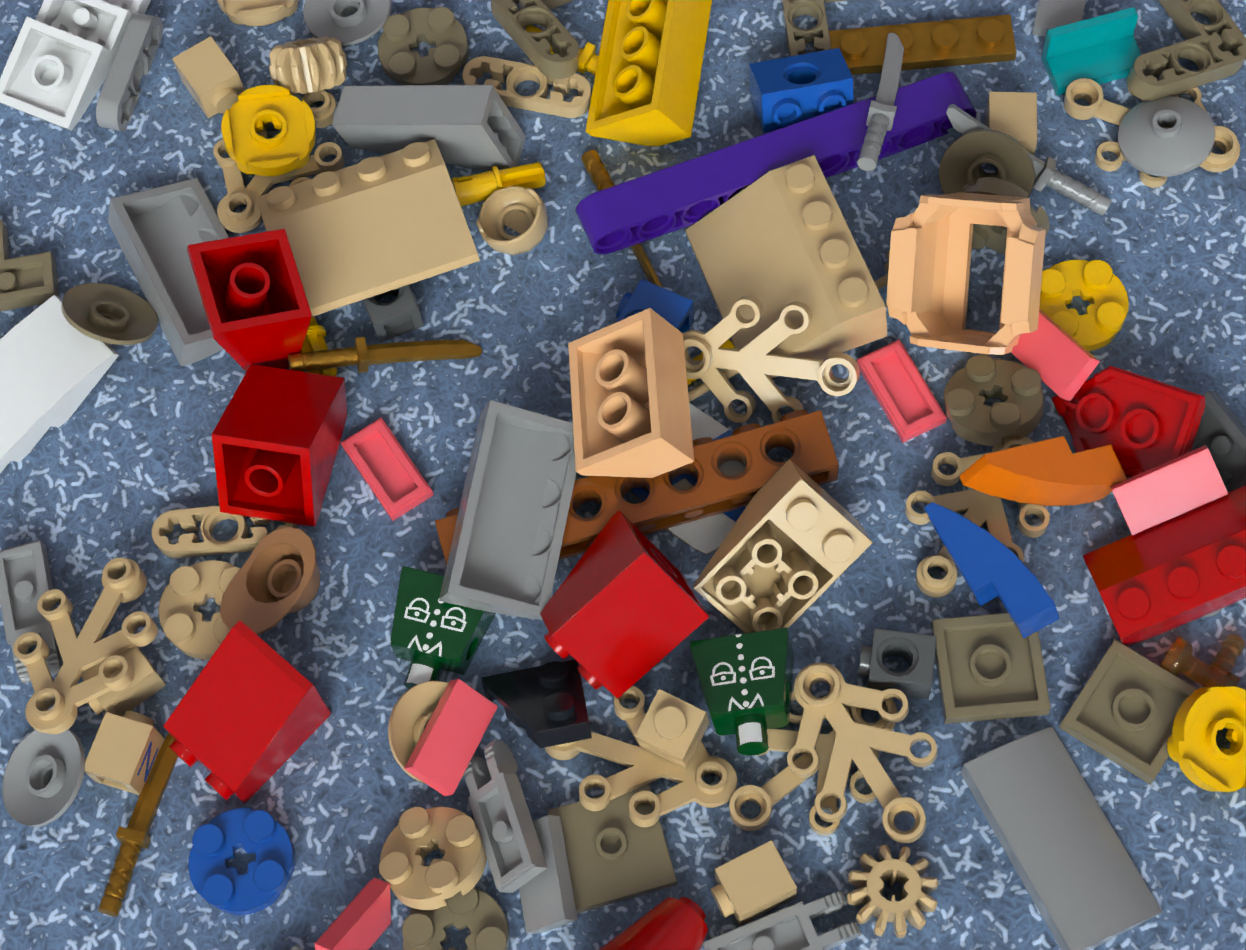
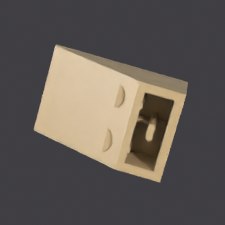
[693,459,873,633]

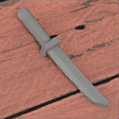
[857,33,904,171]
[946,104,1111,216]

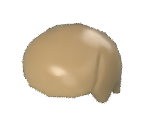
[476,186,548,256]

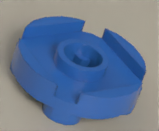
[188,808,295,915]

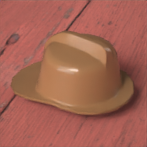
[220,527,321,635]

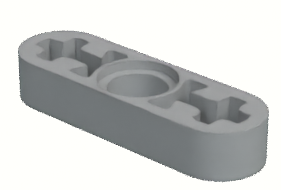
[96,12,163,132]

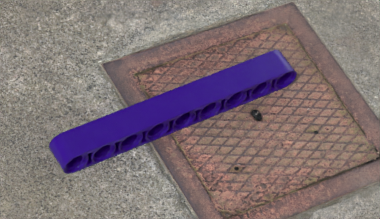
[575,72,977,255]

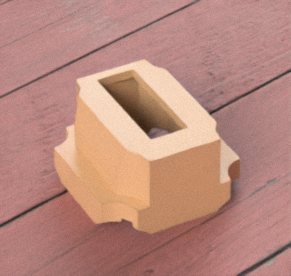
[886,192,1046,355]

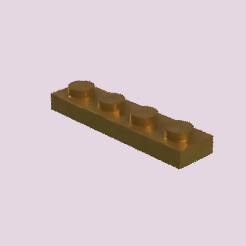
[829,14,1017,75]

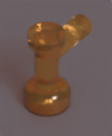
[1159,634,1246,687]

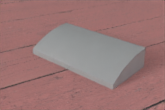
[108,178,229,367]
[439,400,576,620]
[961,726,1162,950]

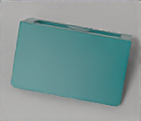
[1041,7,1142,96]

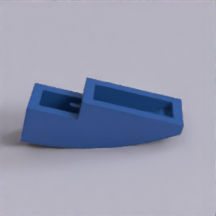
[924,502,1060,639]

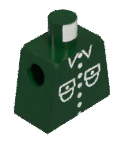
[391,566,496,689]
[690,627,794,756]

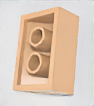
[568,308,694,478]

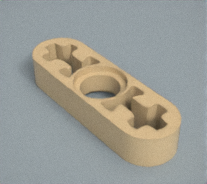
[462,56,592,118]
[152,506,298,558]

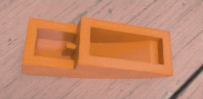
[959,436,1127,506]

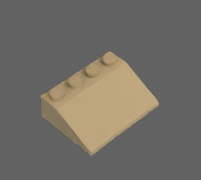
[256,139,480,317]
[685,155,888,379]

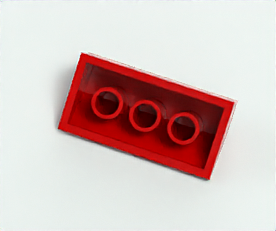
[1083,485,1246,647]

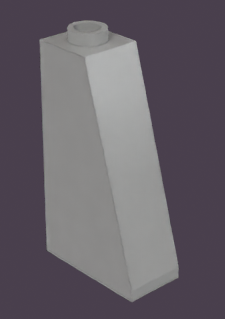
[332,85,526,171]

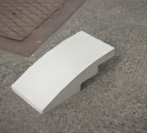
[0,0,151,131]
[0,295,119,474]

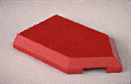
[1051,366,1205,478]

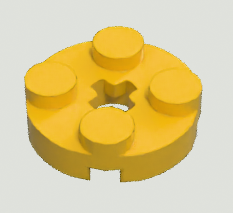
[221,85,316,177]
[1039,260,1129,352]
[1167,686,1246,792]

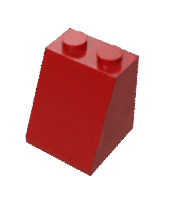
[187,229,312,372]
[211,364,347,527]
[540,510,710,699]
[163,620,331,804]

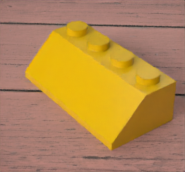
[585,0,712,147]

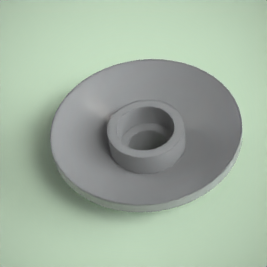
[303,0,392,46]
[1118,96,1215,177]
[2,729,85,827]

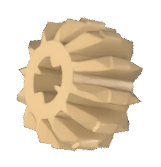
[269,36,347,94]
[847,845,938,938]

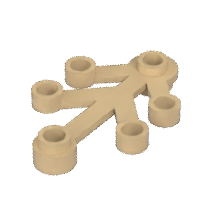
[1063,77,1240,188]
[213,90,345,233]
[683,296,860,423]
[905,434,1050,598]
[13,558,158,734]
[787,662,937,843]
[545,686,737,827]
[729,688,897,835]

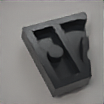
[481,659,592,748]

